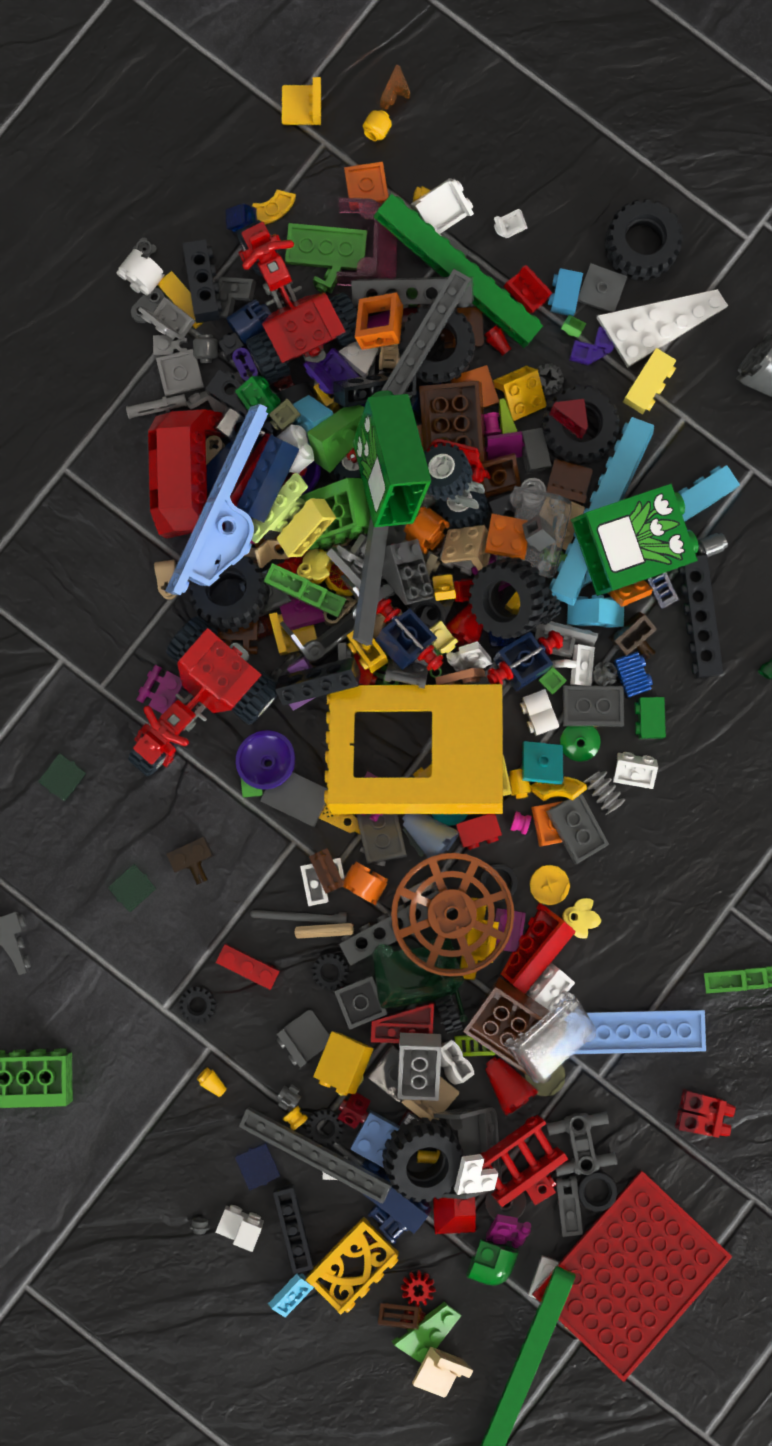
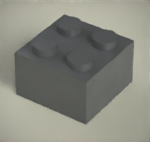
[334,975,387,1030]

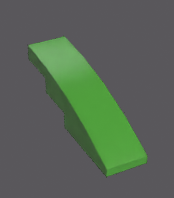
[264,563,347,618]
[704,966,772,993]

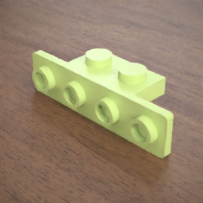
[252,473,308,543]

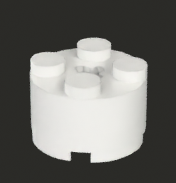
[116,249,165,296]

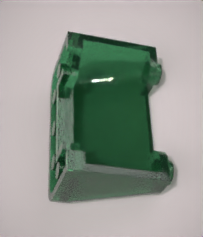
[373,937,465,1009]

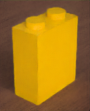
[313,1031,374,1096]

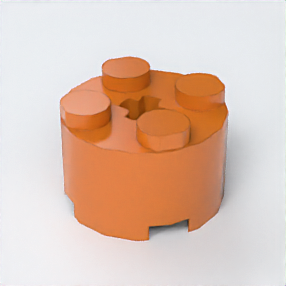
[404,506,449,554]
[342,862,388,905]

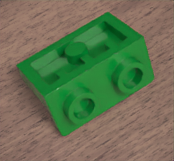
[235,376,281,420]

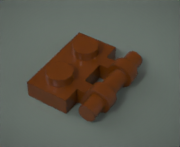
[217,621,259,656]

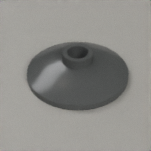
[485,1182,526,1220]

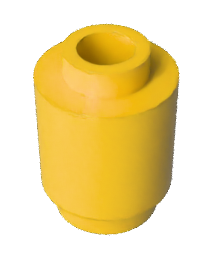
[509,769,531,799]

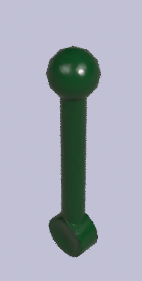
[451,981,468,1023]

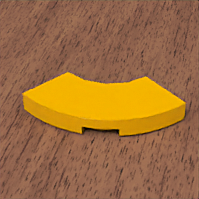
[248,189,296,224]
[530,777,587,801]

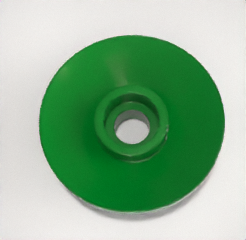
[560,726,600,762]

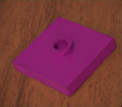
[280,595,325,631]

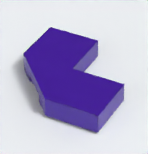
[569,326,614,365]

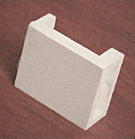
[410,178,474,236]

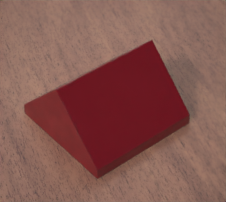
[549,399,588,439]

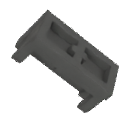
[522,428,552,474]

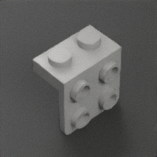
[138,297,195,340]

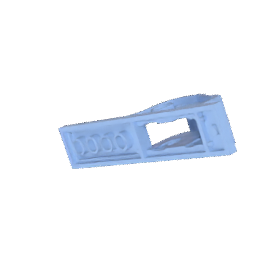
[165,404,268,595]

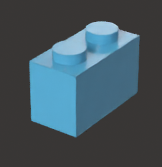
[548,268,583,316]

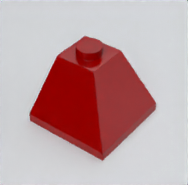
[433,1197,476,1234]

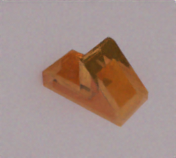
[380,65,410,110]

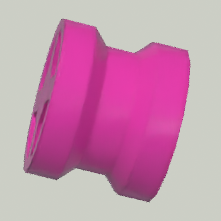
[510,811,532,835]

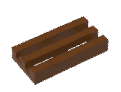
[378,1303,421,1330]

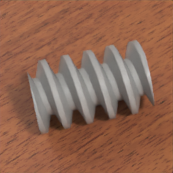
[583,771,625,815]

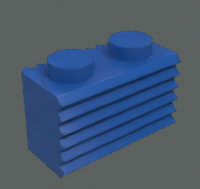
[613,651,653,698]

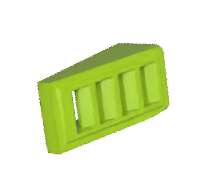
[498,398,517,434]
[454,1035,497,1056]

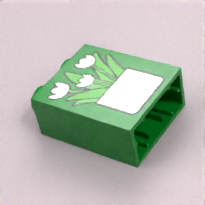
[353,390,431,527]
[570,484,698,596]

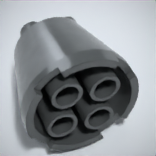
[736,332,772,397]

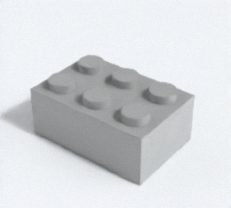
[397,1033,441,1101]

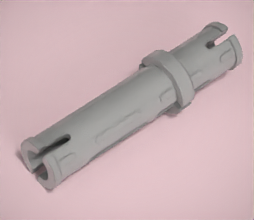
[126,394,187,419]

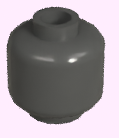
[193,335,219,363]

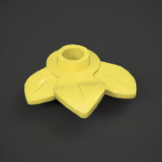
[297,549,331,580]
[562,898,601,938]

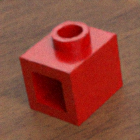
[526,1175,556,1205]

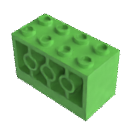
[299,478,371,550]
[0,1048,73,1108]

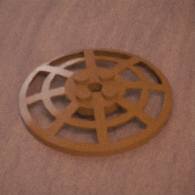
[391,853,514,976]

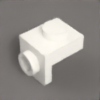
[494,209,527,238]

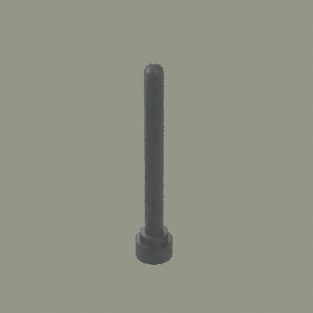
[250,910,347,924]

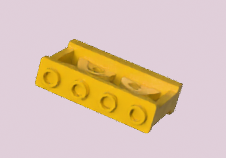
[305,1217,399,1315]

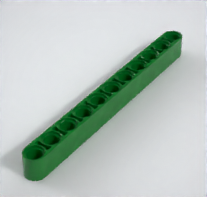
[480,1266,576,1446]

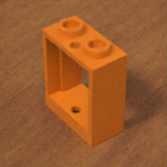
[355,292,403,350]

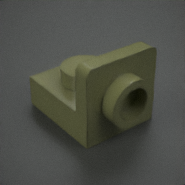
[269,399,301,431]

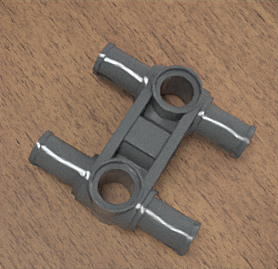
[546,1111,617,1177]

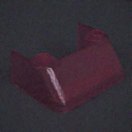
[337,198,397,286]

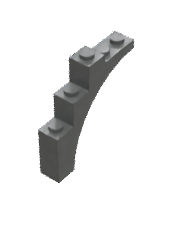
[0,912,31,975]

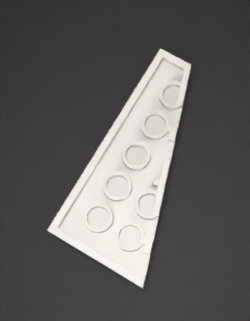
[597,289,728,368]

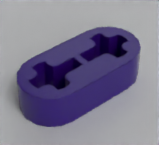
[232,348,259,382]

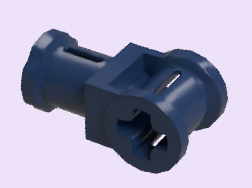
[367,1205,408,1244]

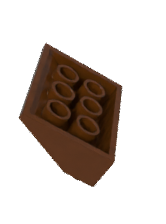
[419,381,487,462]
[463,977,567,1077]

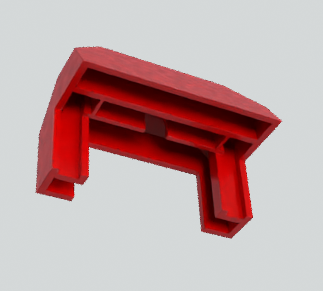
[148,409,236,539]

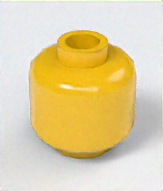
[363,110,392,141]

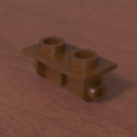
[309,848,344,894]

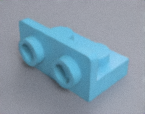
[268,1273,314,1317]

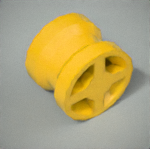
[282,1105,308,1130]

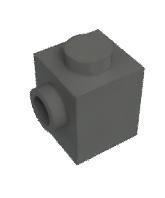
[522,515,556,551]

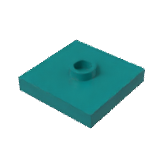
[522,741,563,785]

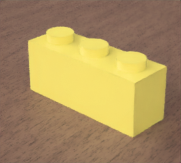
[623,348,676,414]
[277,498,336,557]

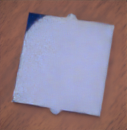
[235,1143,281,1190]

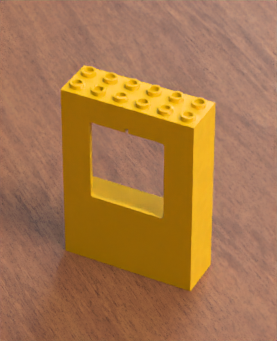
[324,684,503,814]

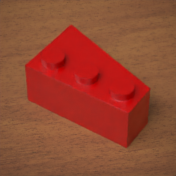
[371,1002,434,1043]

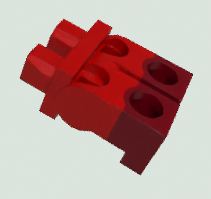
[675,1089,736,1138]

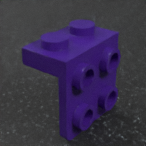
[304,348,360,394]

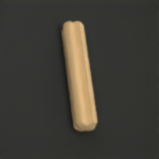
[295,923,354,939]

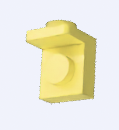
[429,620,458,654]

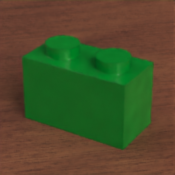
[634,697,666,739]

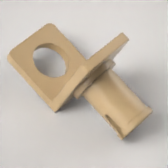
[243,539,290,568]

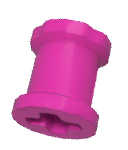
[484,412,502,436]

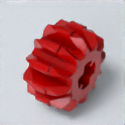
[401,1270,436,1307]

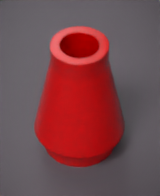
[484,325,512,356]

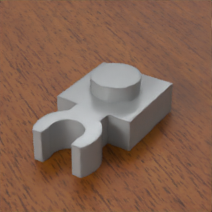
[153,335,188,357]

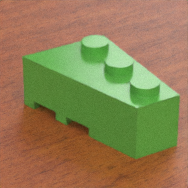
[307,405,365,473]

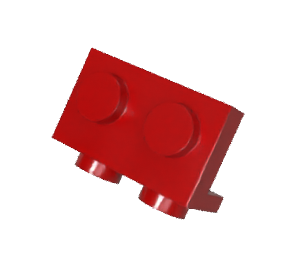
[503,265,552,315]

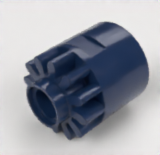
[226,299,271,347]

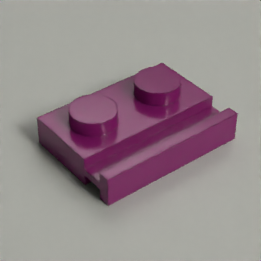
[494,908,526,952]

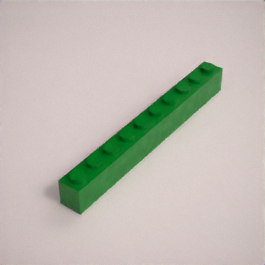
[374,194,543,348]

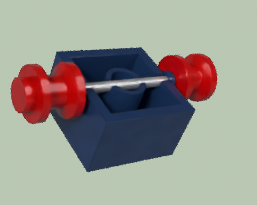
[375,598,443,671]
[487,630,563,691]

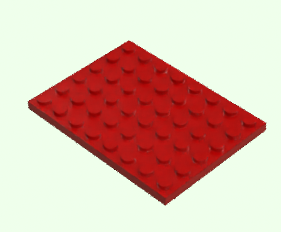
[532,1171,732,1382]

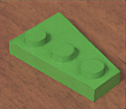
[392,1302,462,1364]

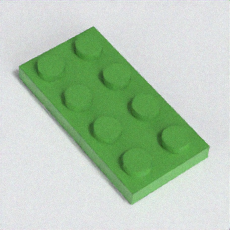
[285,223,367,271]

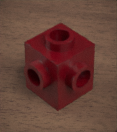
[338,1092,371,1129]

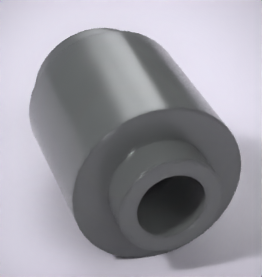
[698,533,728,557]

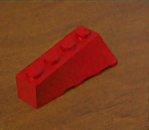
[501,902,576,994]

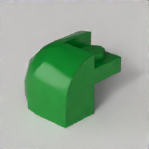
[466,1239,519,1286]

